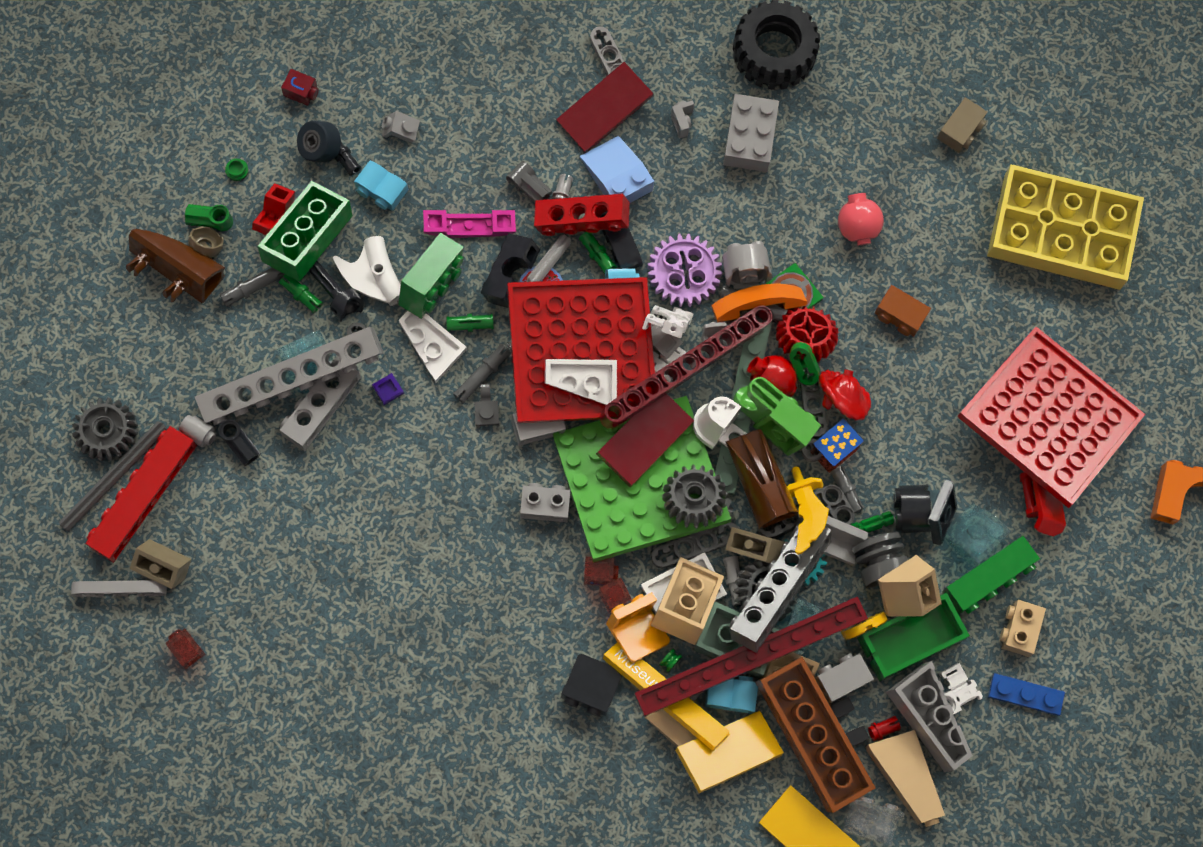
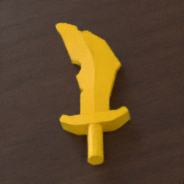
[787,467,829,555]

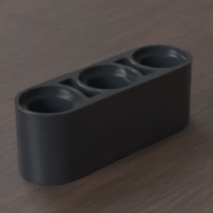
[600,212,643,269]

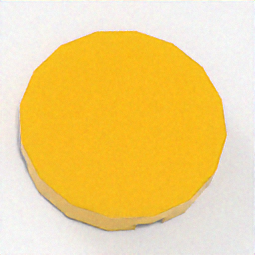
[841,611,888,640]

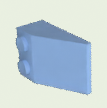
[580,136,654,203]

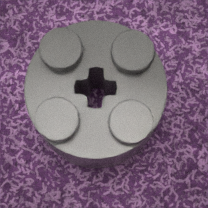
[722,241,772,290]

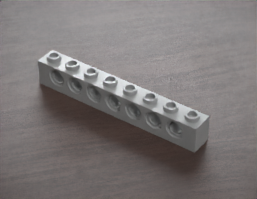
[195,327,384,426]

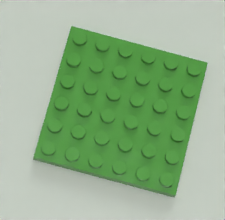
[553,396,731,563]

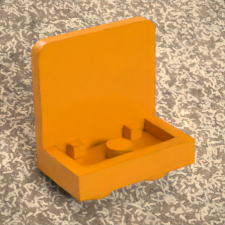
[606,592,670,662]

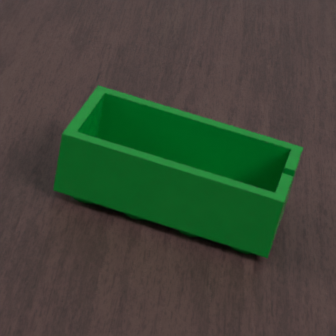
[857,593,970,682]

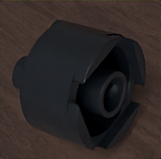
[893,485,931,533]

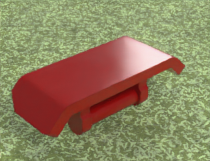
[1019,472,1066,537]

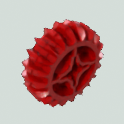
[776,306,839,363]

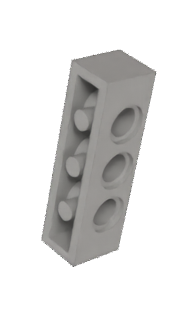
[280,356,361,451]

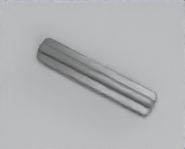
[527,234,571,282]

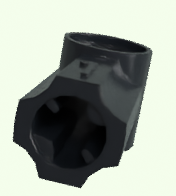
[219,420,261,466]

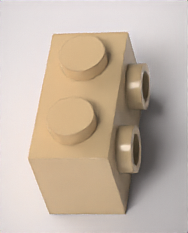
[999,600,1046,657]

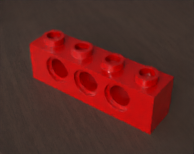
[534,194,630,236]

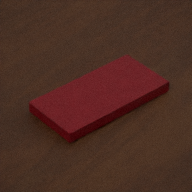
[556,62,654,153]
[596,394,694,487]

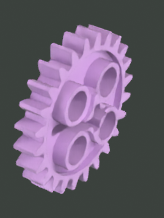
[647,234,722,307]

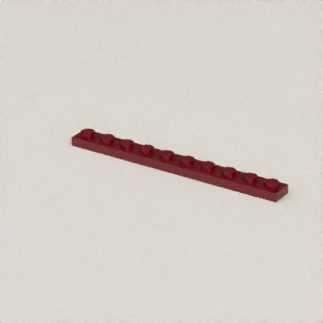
[634,596,868,717]

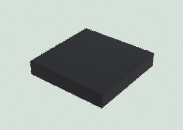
[928,480,958,546]

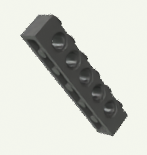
[729,523,831,653]

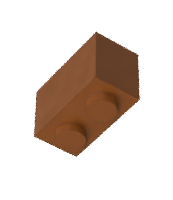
[875,285,931,337]

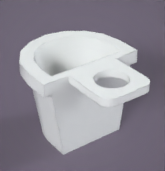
[693,397,747,449]

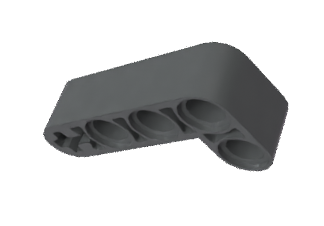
[757,485,855,539]

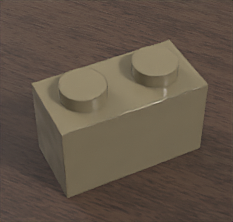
[937,97,987,153]
[725,527,785,563]
[130,539,192,589]

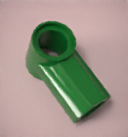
[184,204,233,232]

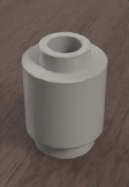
[179,415,216,447]

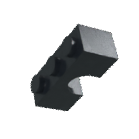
[481,233,540,308]

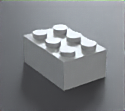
[723,94,779,172]

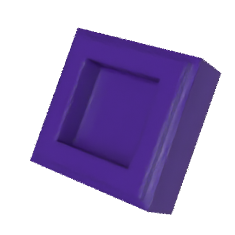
[372,373,404,405]

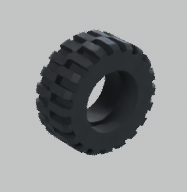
[733,0,820,90]

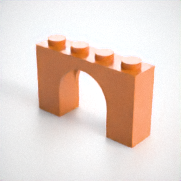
[1151,460,1203,525]

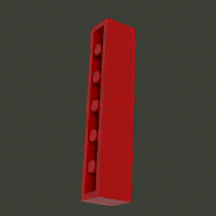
[85,426,197,563]

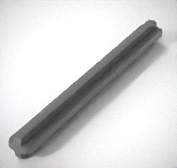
[59,421,167,531]

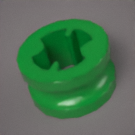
[659,648,682,673]

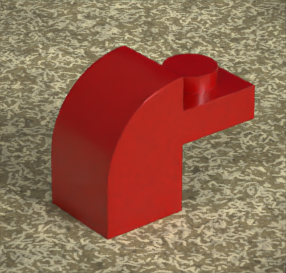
[252,183,296,235]

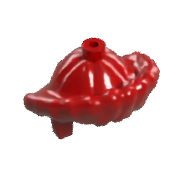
[819,369,871,420]

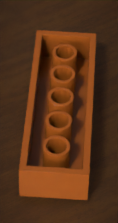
[755,657,875,813]

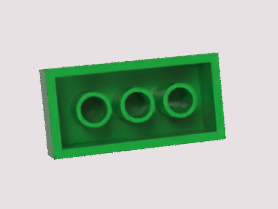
[257,181,353,282]

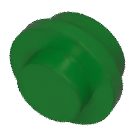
[225,158,249,181]

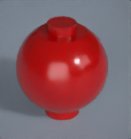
[747,355,797,397]

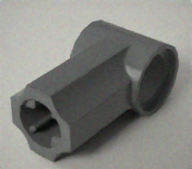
[506,161,552,203]

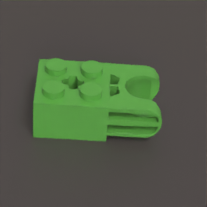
[734,377,821,456]

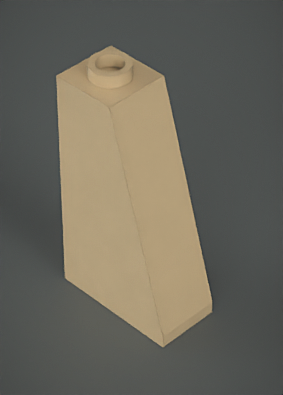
[865,730,945,827]

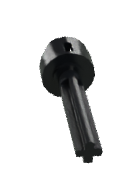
[309,261,365,322]

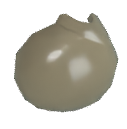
[188,226,224,258]

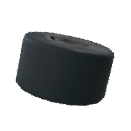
[297,120,341,162]

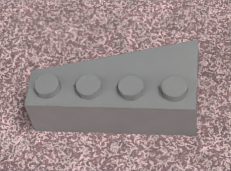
[886,661,973,772]

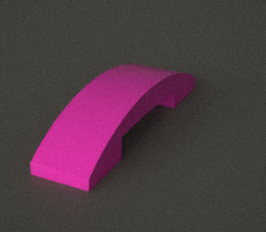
[423,210,516,238]

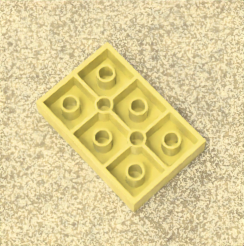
[987,164,1144,290]

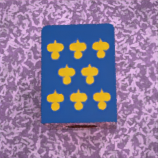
[810,418,864,473]

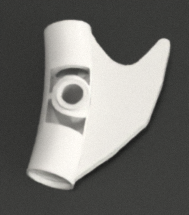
[333,236,401,306]

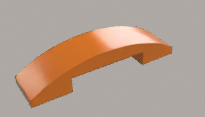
[712,284,807,323]

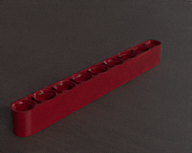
[600,306,772,429]

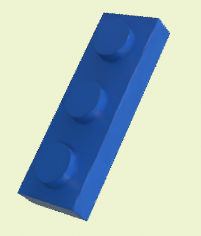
[988,673,1065,716]

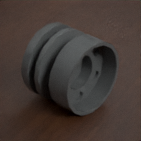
[852,532,909,588]

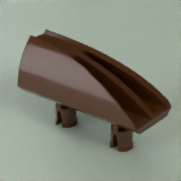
[126,229,225,303]
[725,429,799,529]

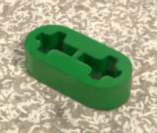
[789,342,820,385]

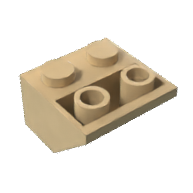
[878,555,942,616]

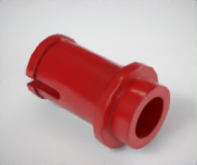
[868,716,901,741]

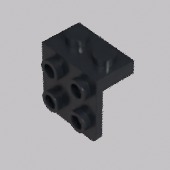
[561,654,622,717]

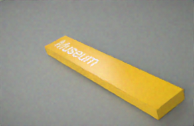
[603,642,730,751]

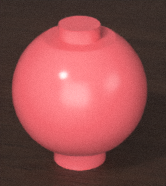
[838,193,884,246]

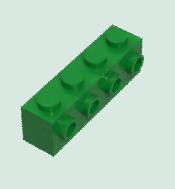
[942,536,1040,615]

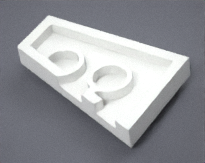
[399,311,467,383]
[545,359,617,405]

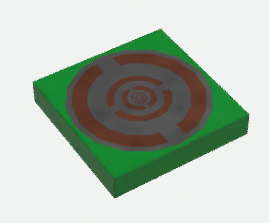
[766,263,824,311]

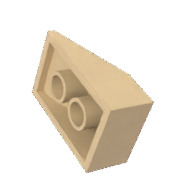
[651,557,724,645]

